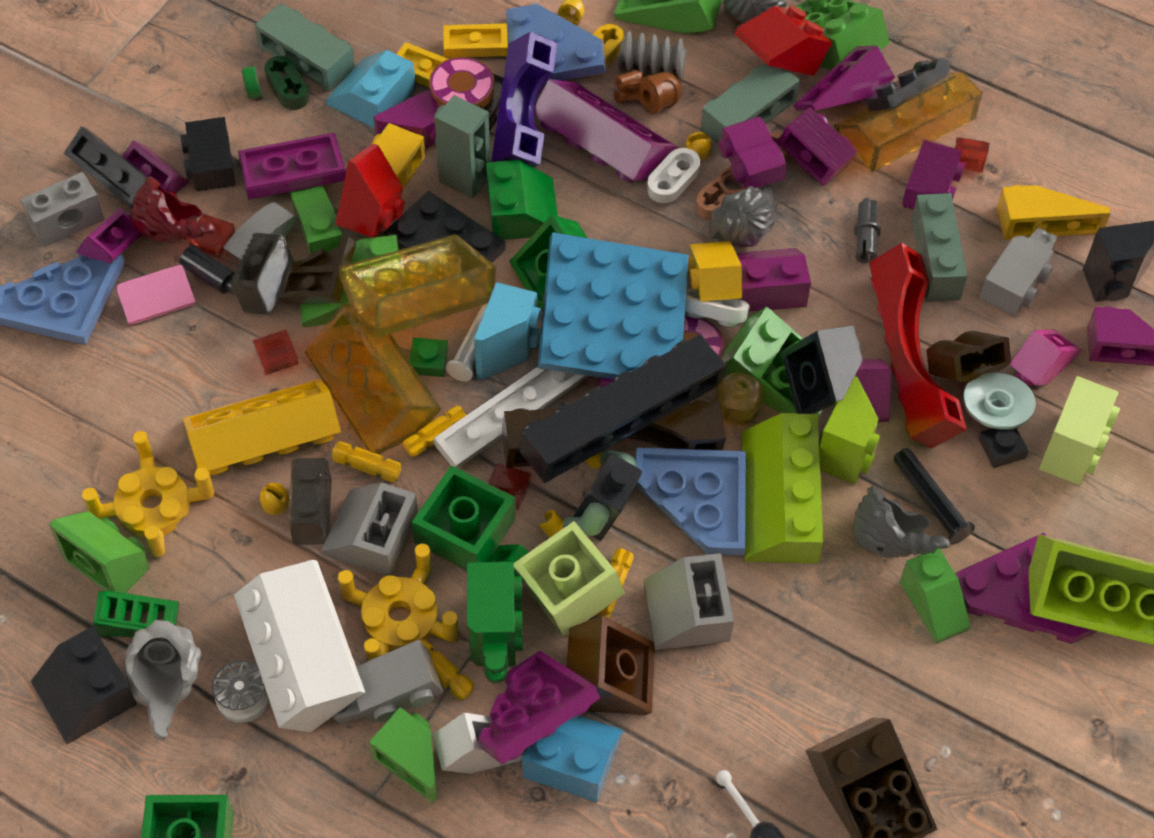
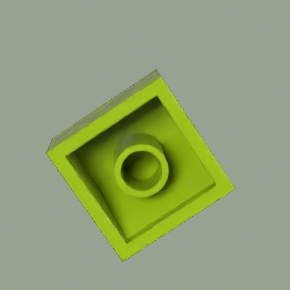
[819,376,880,485]

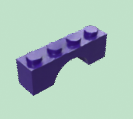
[491,32,557,167]

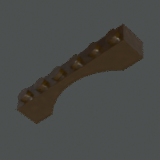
[502,400,726,468]

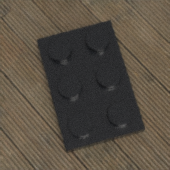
[384,190,506,292]

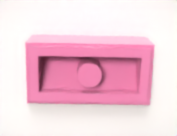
[116,265,196,326]

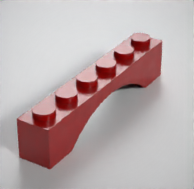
[869,243,967,448]

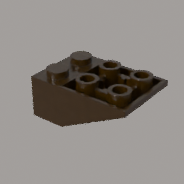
[805,717,938,838]

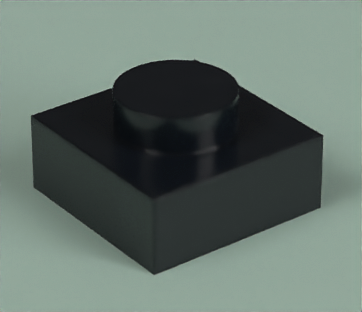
[978,428,1029,468]

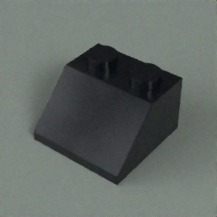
[1083,220,1154,302]
[780,326,863,414]
[31,626,137,744]

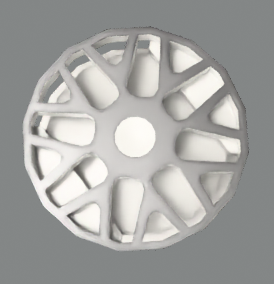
[212,661,270,723]

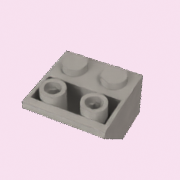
[321,483,418,576]
[644,553,734,650]

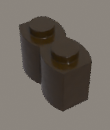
[926,331,1011,382]

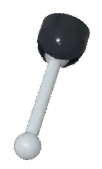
[716,770,785,838]

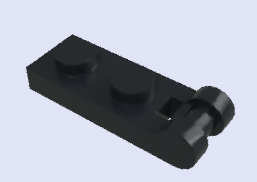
[865,58,950,112]

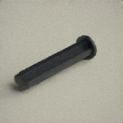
[893,448,975,544]

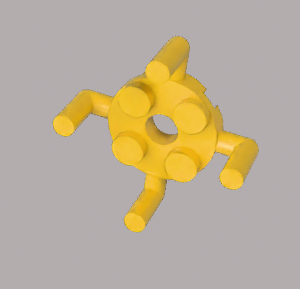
[82,431,215,557]
[338,544,459,662]

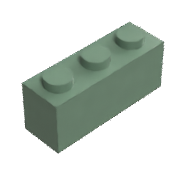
[255,3,355,92]
[701,63,800,143]
[434,95,490,199]
[911,193,967,302]

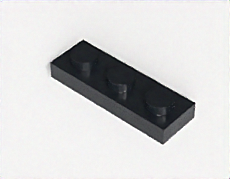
[63,126,149,208]

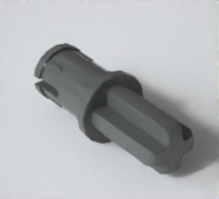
[854,198,881,263]

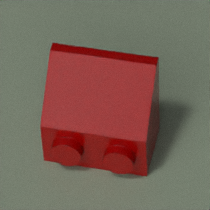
[734,6,832,76]
[335,143,405,238]

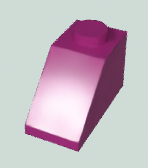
[1009,329,1082,387]

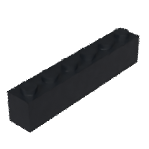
[519,335,726,484]

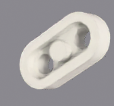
[647,148,700,203]
[685,288,749,327]

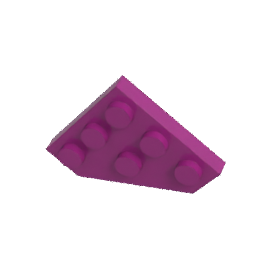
[955,532,1098,644]
[478,650,600,765]

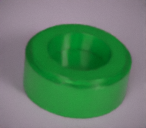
[242,66,262,100]

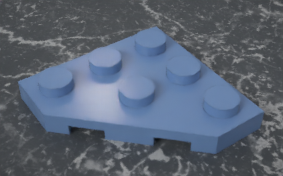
[506,4,606,84]
[0,254,125,345]
[635,447,746,556]

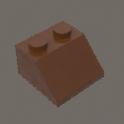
[567,615,655,715]

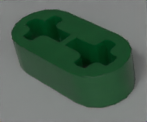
[264,56,309,110]

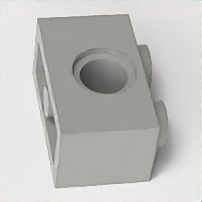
[20,172,105,247]

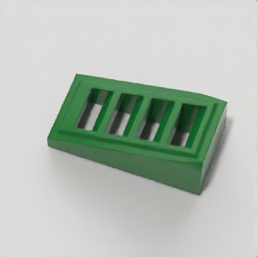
[93,591,180,637]

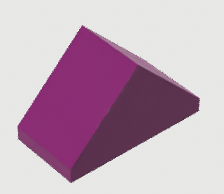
[855,359,891,422]

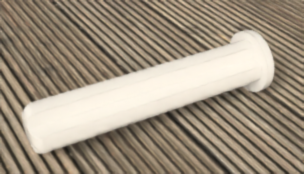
[446,290,493,382]

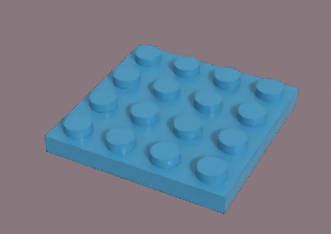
[538,232,689,380]

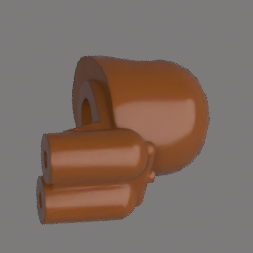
[613,70,681,114]

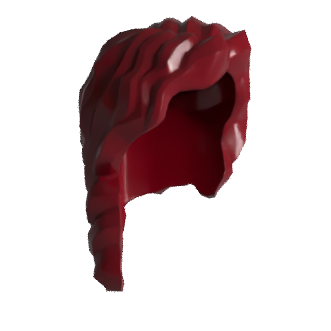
[131,176,216,243]

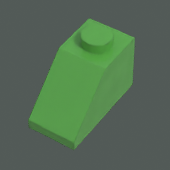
[900,548,971,644]
[369,707,437,803]

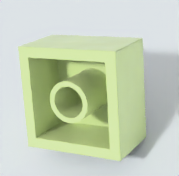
[1039,376,1120,485]
[514,521,625,637]

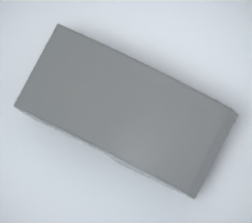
[223,202,299,268]

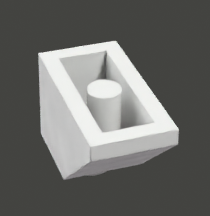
[433,713,527,774]

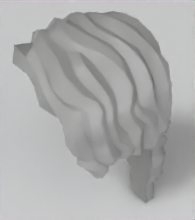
[124,620,201,741]

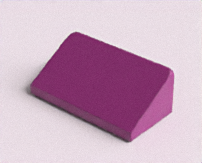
[123,140,189,193]
[76,208,142,264]

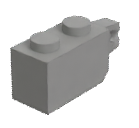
[979,228,1057,317]
[333,640,444,724]

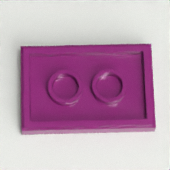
[237,133,346,200]

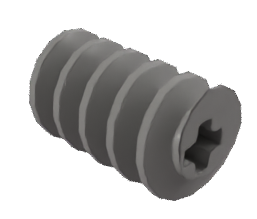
[618,31,687,80]

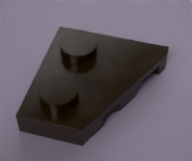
[276,236,356,304]

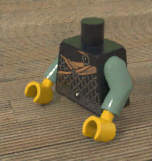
[538,449,642,541]

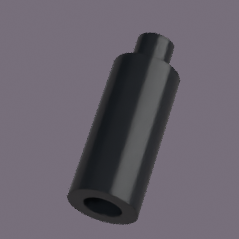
[179,245,243,295]

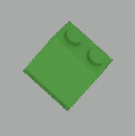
[49,511,150,593]

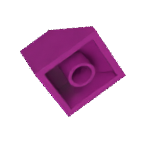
[736,248,811,312]

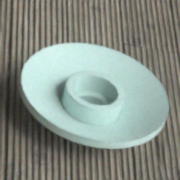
[963,372,1036,429]

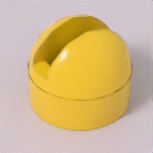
[558,0,585,25]
[685,131,712,161]
[259,482,290,515]

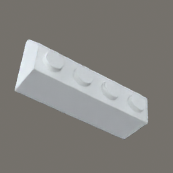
[234,560,365,733]

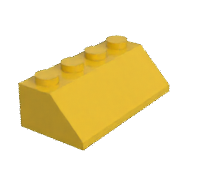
[183,378,341,475]

